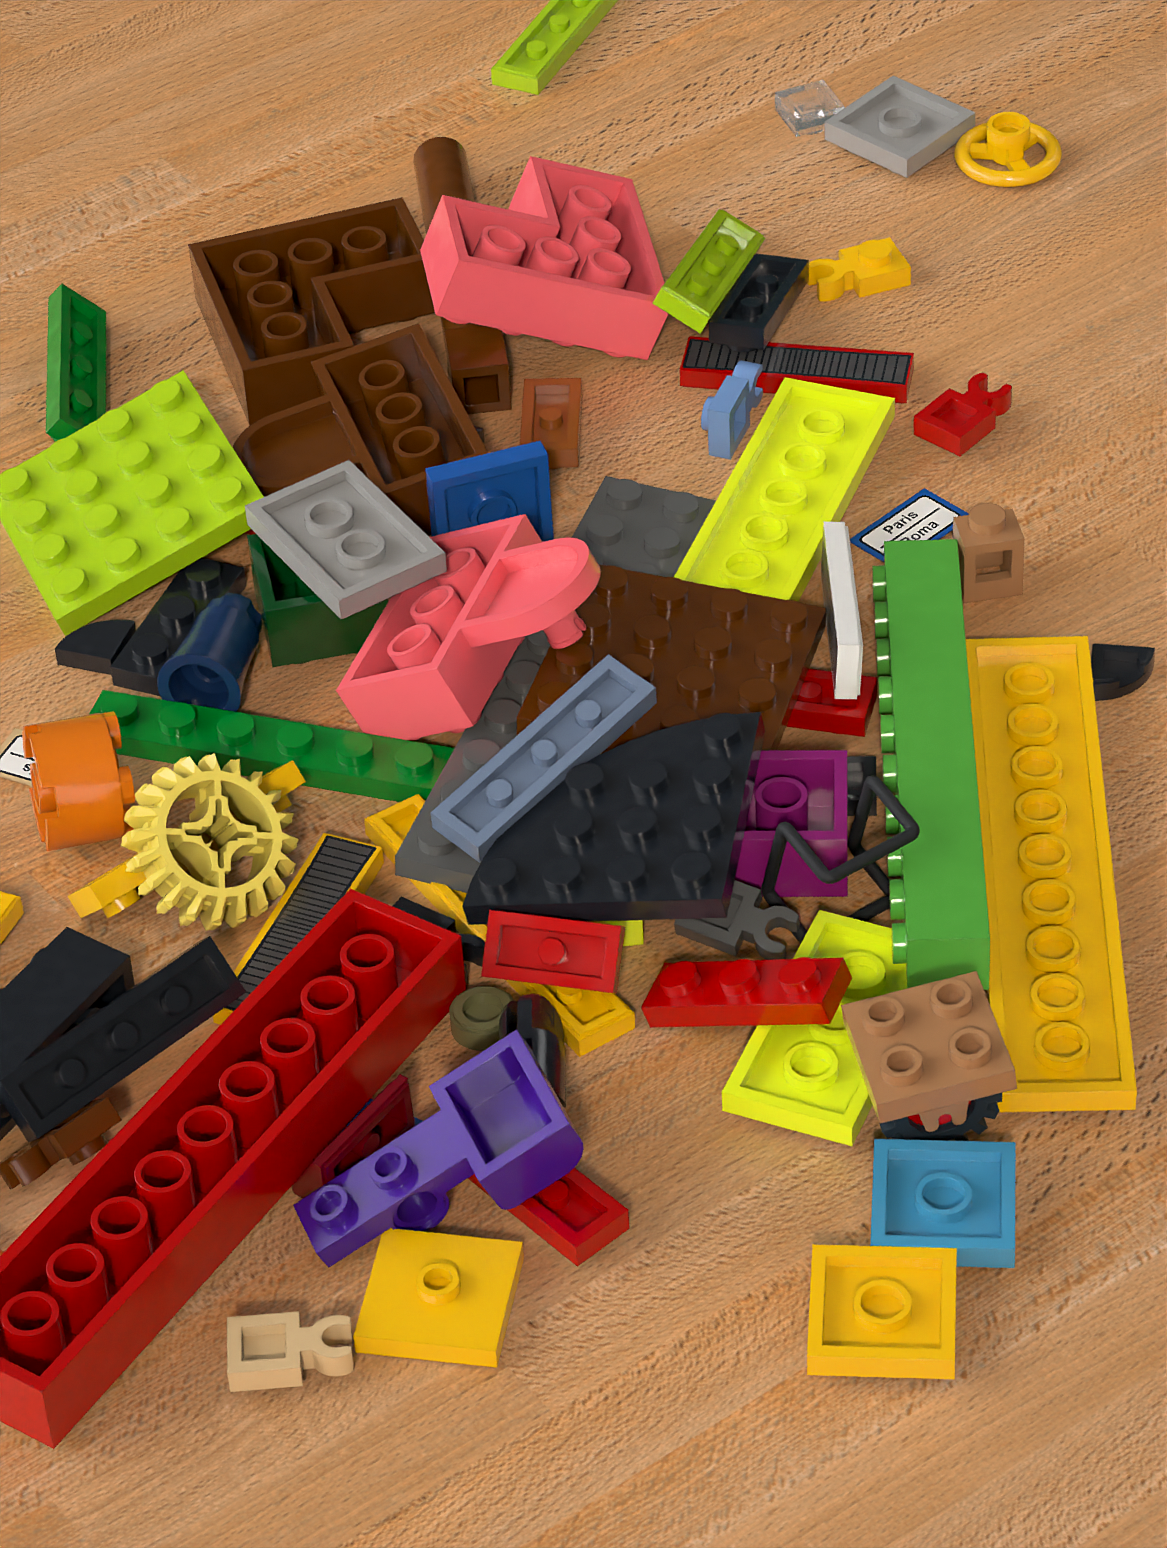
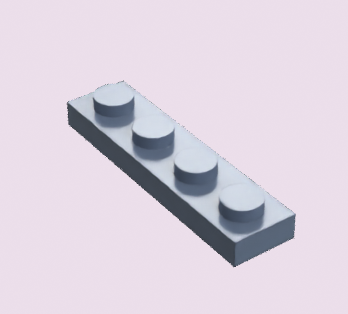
[430,654,657,863]

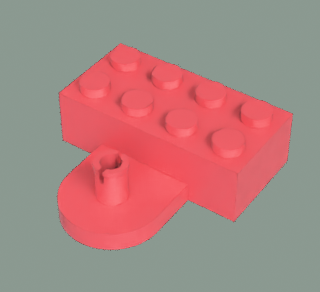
[336,514,601,741]

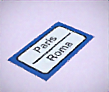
[850,488,969,562]

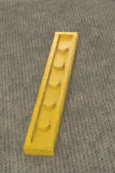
[364,794,635,1057]

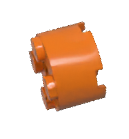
[22,711,135,851]

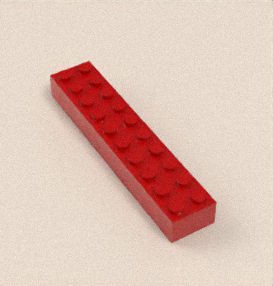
[0,889,466,1449]

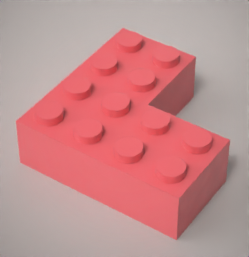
[420,156,668,360]

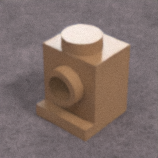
[953,503,1025,604]

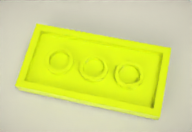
[722,910,907,1146]

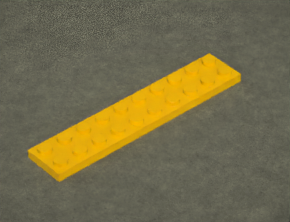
[966,636,1137,1113]

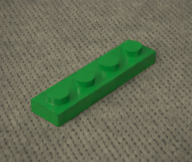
[46,283,106,442]

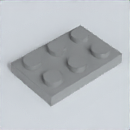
[245,460,447,619]

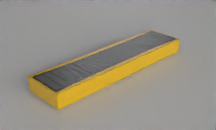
[213,833,384,1025]

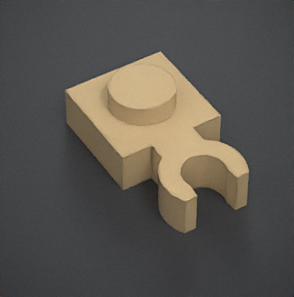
[227,1311,354,1392]

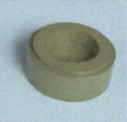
[449,986,514,1051]

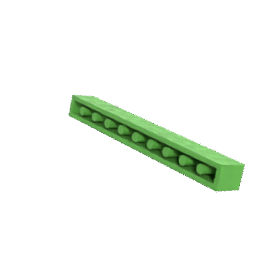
[872,539,990,990]

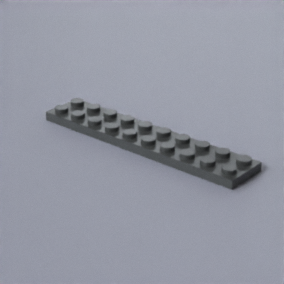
[395,476,716,893]

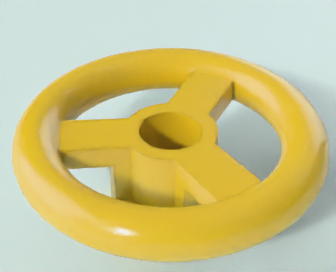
[954,112,1062,187]

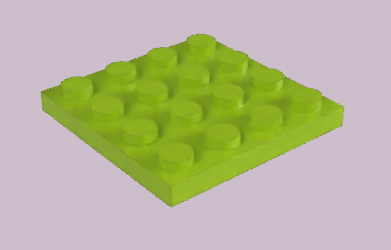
[0,370,264,637]

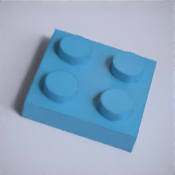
[870,1139,1016,1268]

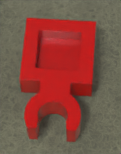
[914,372,1012,457]

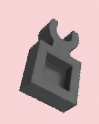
[674,880,800,960]

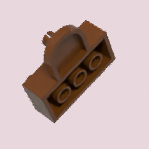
[233,323,488,536]

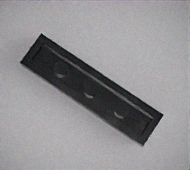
[0,936,246,1143]

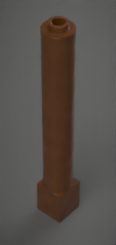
[413,137,512,415]

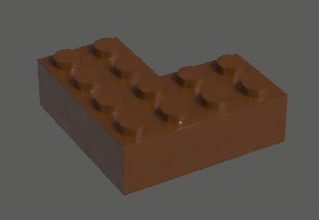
[188,197,435,426]

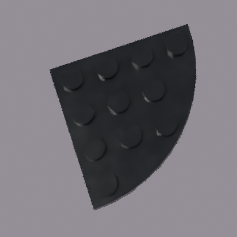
[462,712,765,925]

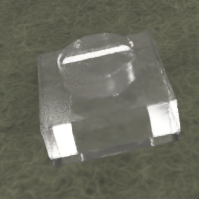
[775,80,845,137]

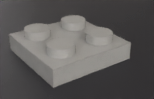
[825,76,975,178]

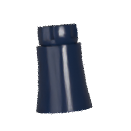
[157,593,262,712]

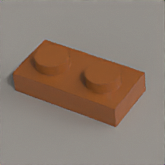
[519,378,582,470]

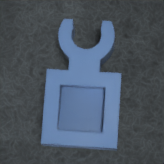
[701,360,763,460]

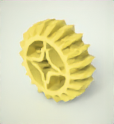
[121,754,299,931]

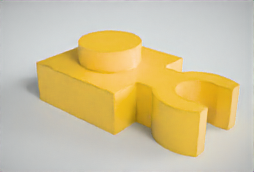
[807,237,911,302]

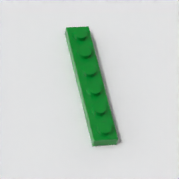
[89,690,455,802]

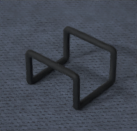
[761,775,920,944]

